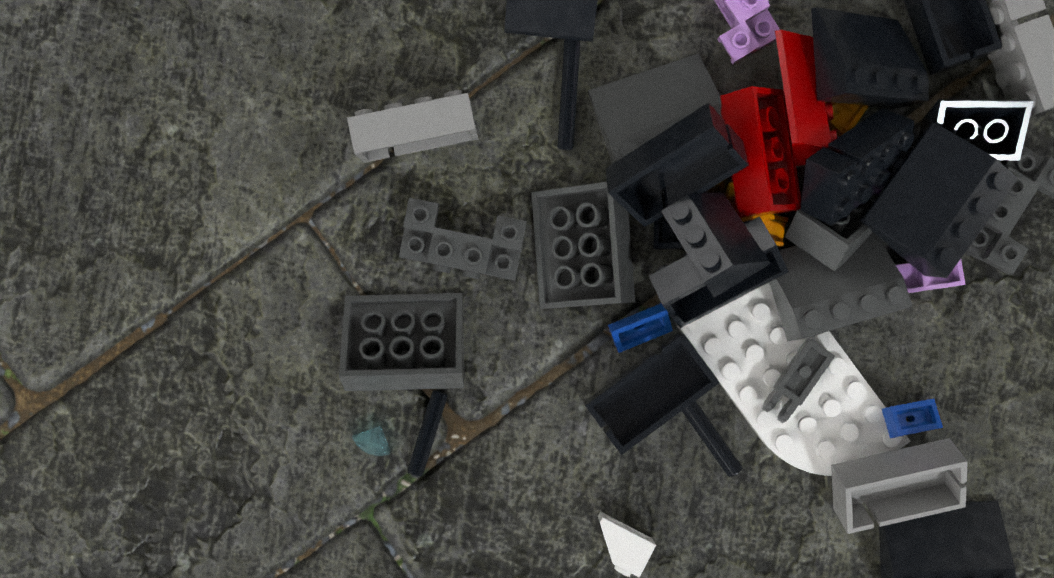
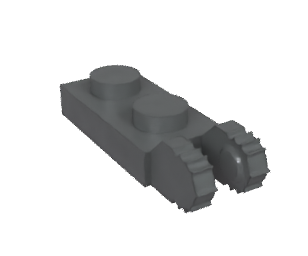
[762,338,835,423]

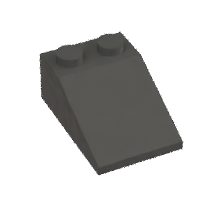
[785,194,878,271]

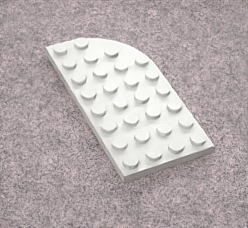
[673,283,911,476]

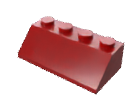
[775,30,837,166]
[720,86,801,217]

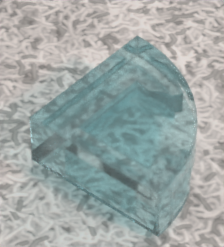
[352,425,391,456]

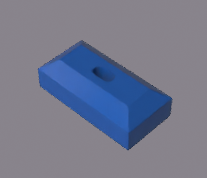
[608,303,673,353]
[882,399,943,439]

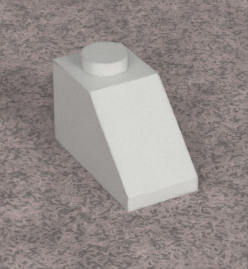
[598,511,656,578]

